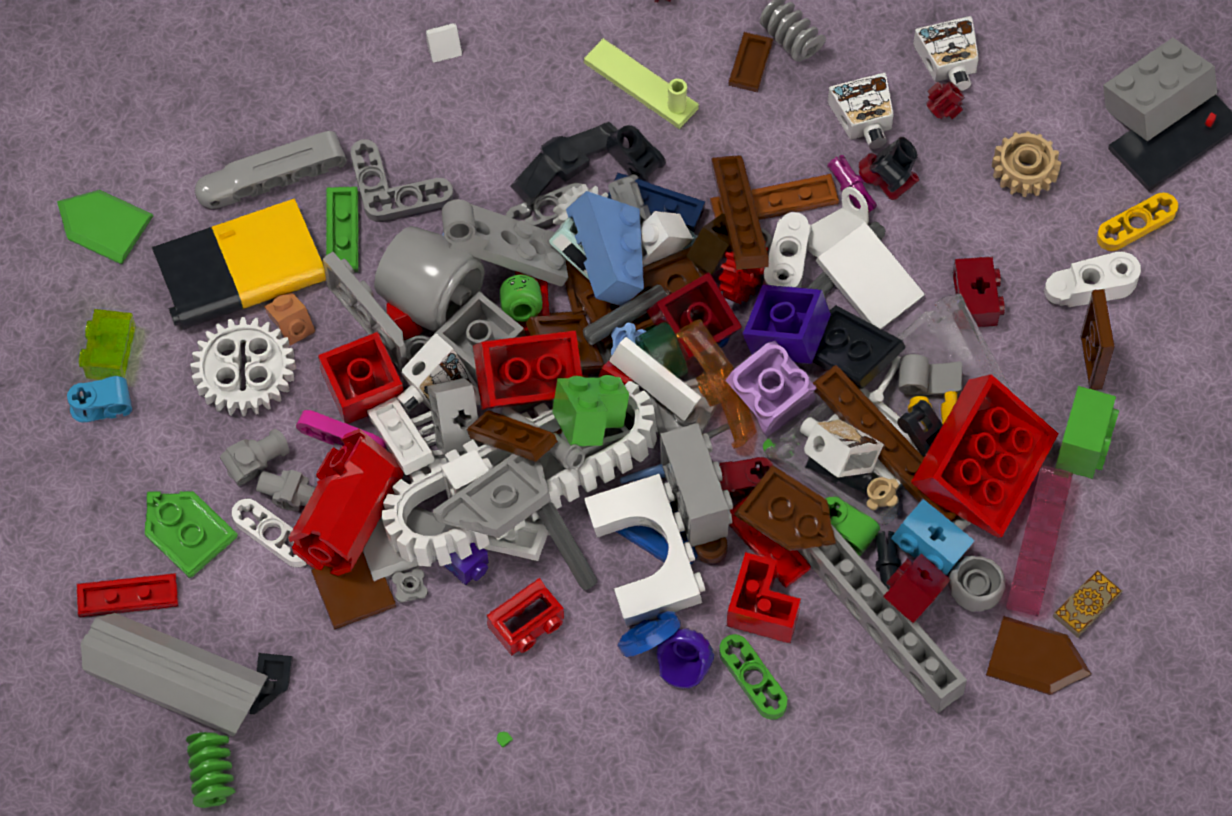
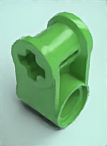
[825,497,880,556]

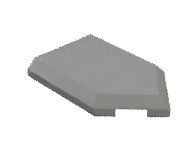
[363,506,456,581]

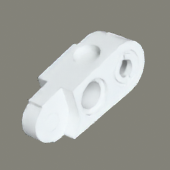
[763,212,810,288]
[1044,252,1141,307]

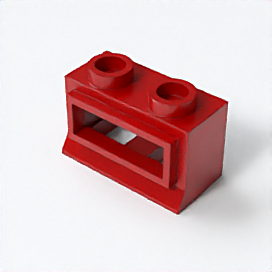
[486,578,564,656]

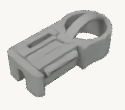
[608,175,651,225]

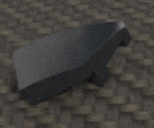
[249,653,293,715]

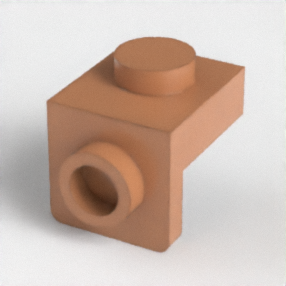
[264,292,315,346]

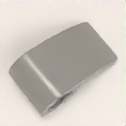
[898,354,962,395]

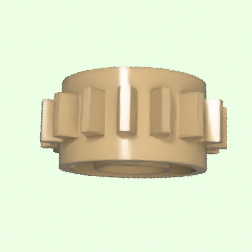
[992,131,1061,197]

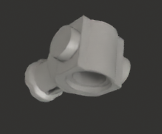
[220,429,290,487]

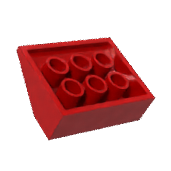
[911,374,1059,538]

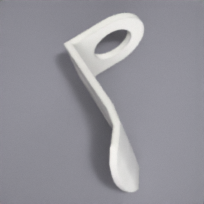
[807,187,869,257]

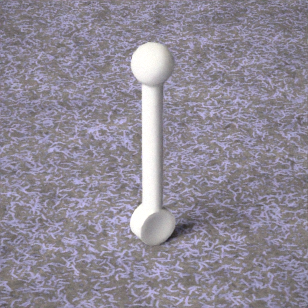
[870,356,901,404]

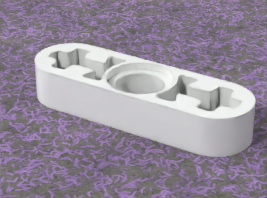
[232,499,307,567]

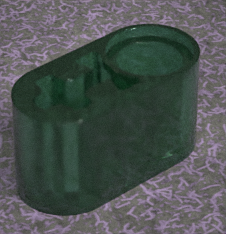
[635,322,688,378]

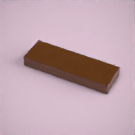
[466,410,558,462]

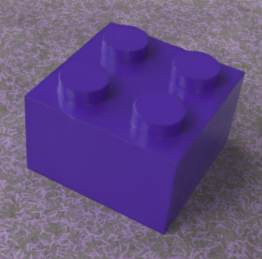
[743,284,831,364]

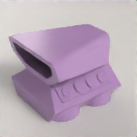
[725,341,816,437]

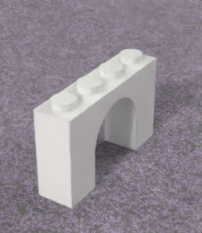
[584,474,706,627]

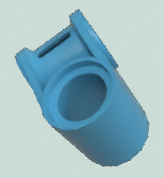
[67,376,132,423]

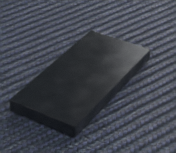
[1108,94,1232,192]

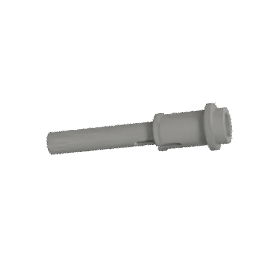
[501,406,585,469]

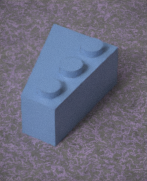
[566,191,644,306]

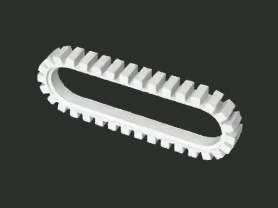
[382,378,658,567]

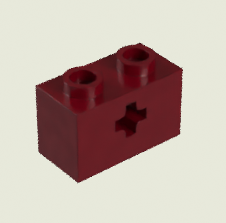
[952,257,1005,328]
[883,553,951,623]

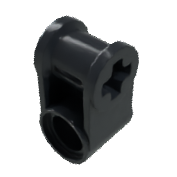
[606,125,666,182]
[869,137,918,192]

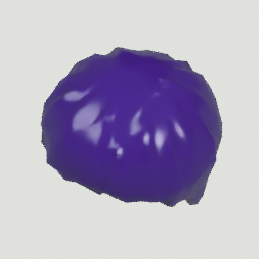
[656,628,714,689]

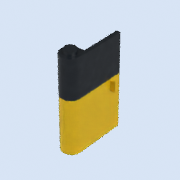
[152,198,326,330]

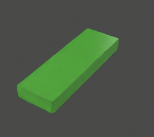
[326,187,359,273]

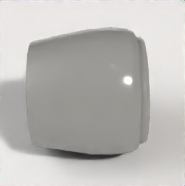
[374,226,485,332]

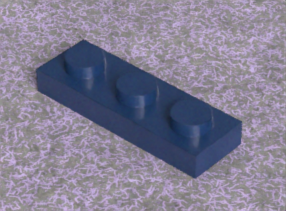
[607,172,705,233]

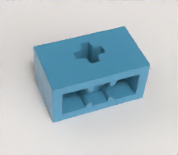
[891,499,975,575]

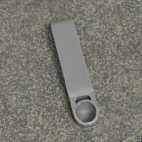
[194,131,347,209]

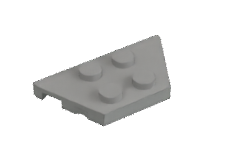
[433,454,551,538]

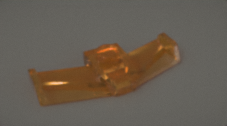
[676,319,757,449]

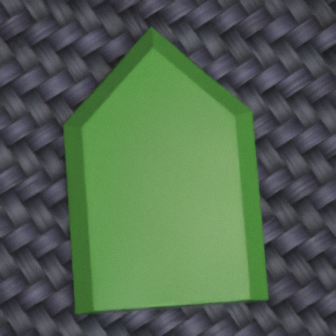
[57,190,154,264]
[145,491,238,578]

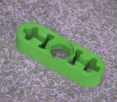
[719,634,787,720]

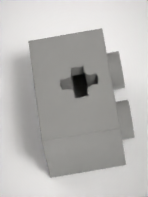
[427,378,483,454]

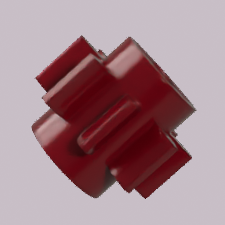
[926,82,965,119]

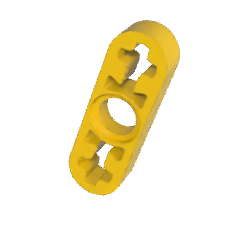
[1097,193,1178,251]

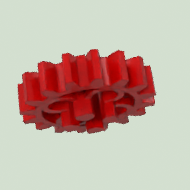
[719,240,768,304]

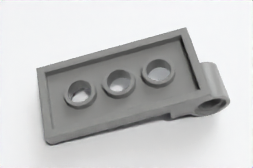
[442,199,568,287]
[323,252,430,373]

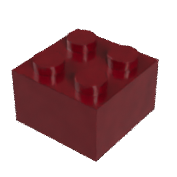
[647,272,742,365]

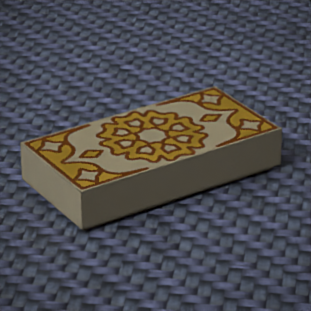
[1053,569,1122,638]

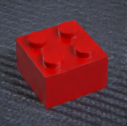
[318,332,403,424]

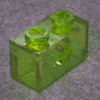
[79,309,136,380]

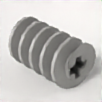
[760,0,826,62]

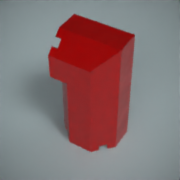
[288,429,404,576]

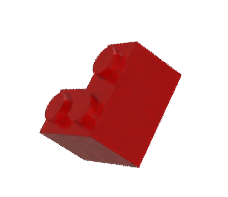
[726,552,801,644]

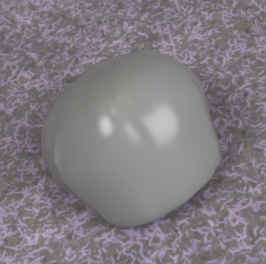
[949,556,1006,612]

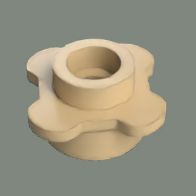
[867,477,899,510]

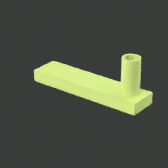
[584,39,699,129]

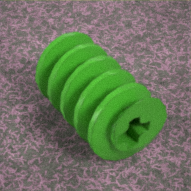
[186,732,235,808]

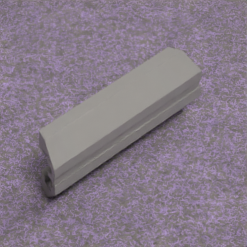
[81,613,268,737]

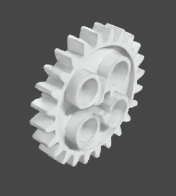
[191,317,296,416]

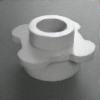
[392,568,428,603]

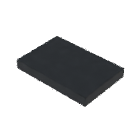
[813,305,906,389]

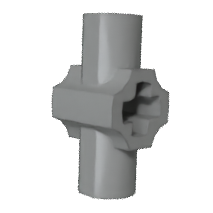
[256,470,316,511]

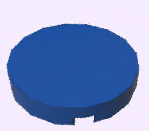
[617,611,681,657]

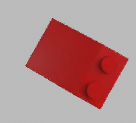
[473,330,582,410]

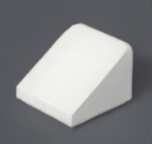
[426,23,462,62]

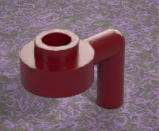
[859,153,919,200]

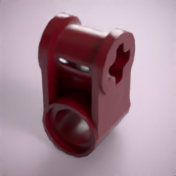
[719,457,773,500]

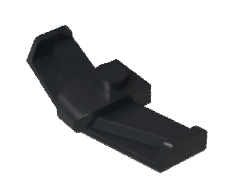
[510,122,624,207]

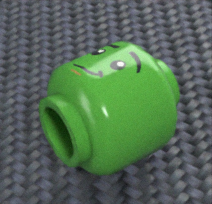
[500,275,542,322]

